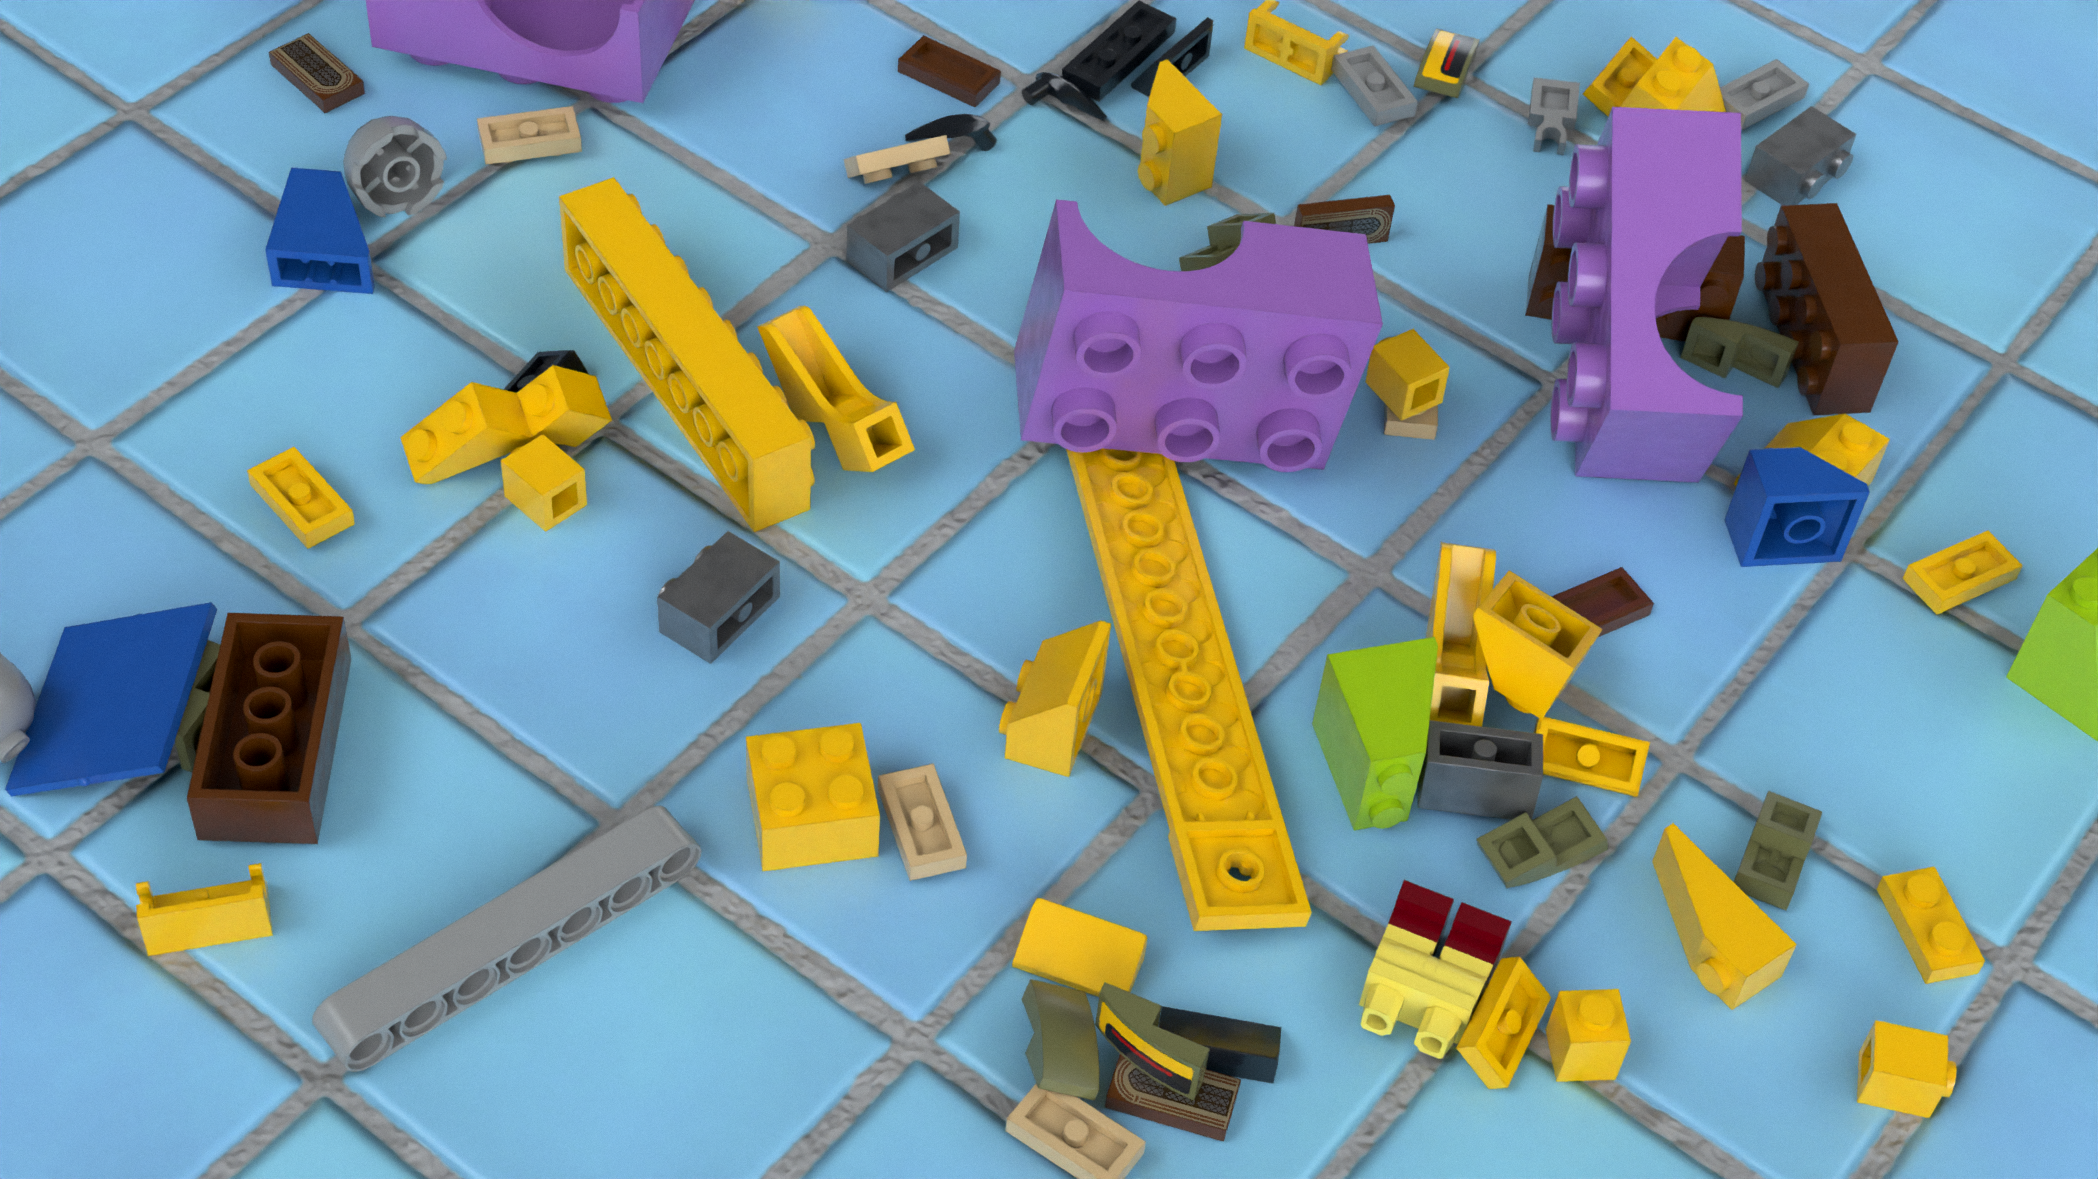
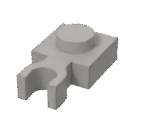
[1528,78,1580,155]

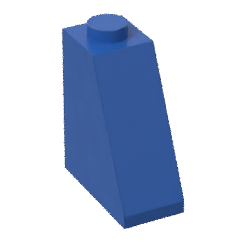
[265,167,375,294]

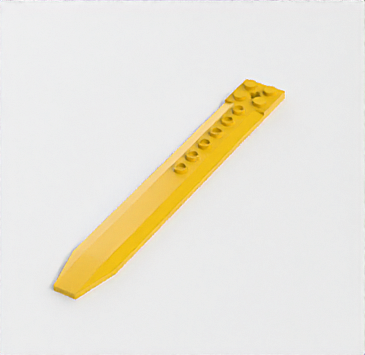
[1066,448,1312,931]

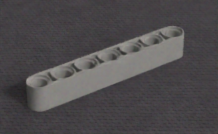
[312,806,702,1072]

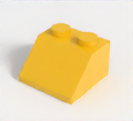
[1620,37,1726,112]
[1138,59,1222,206]
[1734,414,1890,486]
[1473,570,1603,720]
[999,620,1111,777]

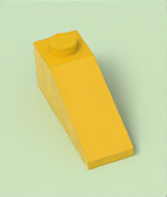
[1652,823,1797,1010]

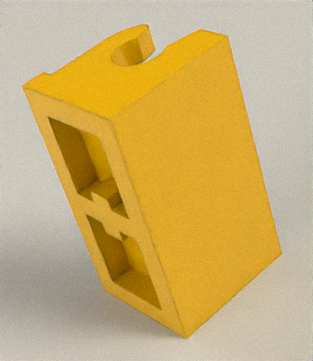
[1244,0,1349,85]
[136,863,273,956]

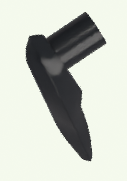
[1022,72,1107,122]
[905,114,997,151]

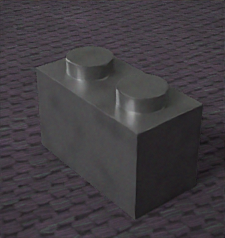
[1745,106,1856,205]
[846,181,960,292]
[657,531,780,664]
[1418,720,1543,820]

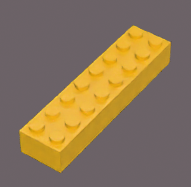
[559,177,815,532]

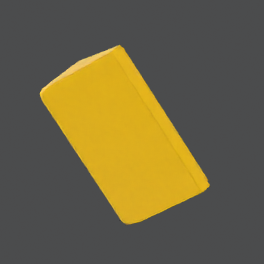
[1534,717,1650,797]
[1012,898,1148,997]

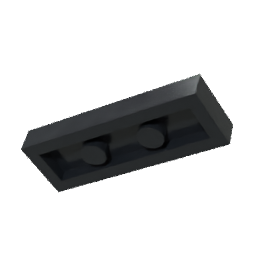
[1062,0,1177,102]

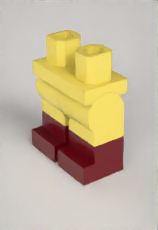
[1359,880,1512,1059]

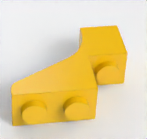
[757,306,915,472]
[400,365,612,484]
[1426,542,1496,727]

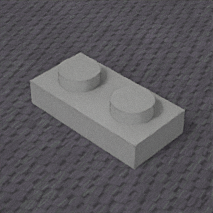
[1331,45,1418,126]
[1720,59,1809,130]

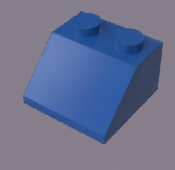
[1724,447,1870,567]

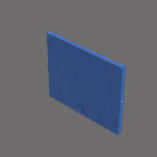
[5,602,217,797]

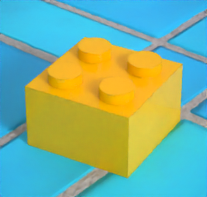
[746,723,880,871]

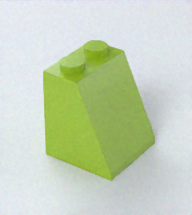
[2006,548,2098,741]
[1312,637,1438,830]

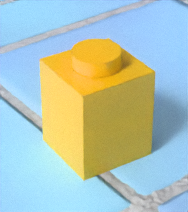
[1365,329,1450,421]
[501,434,587,532]
[1545,989,1631,1082]
[1857,1020,1956,1118]

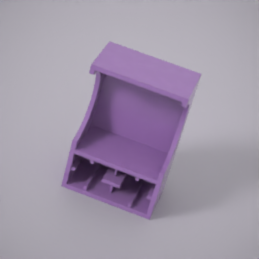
[366,0,695,103]
[1550,107,1743,483]
[1014,199,1383,472]

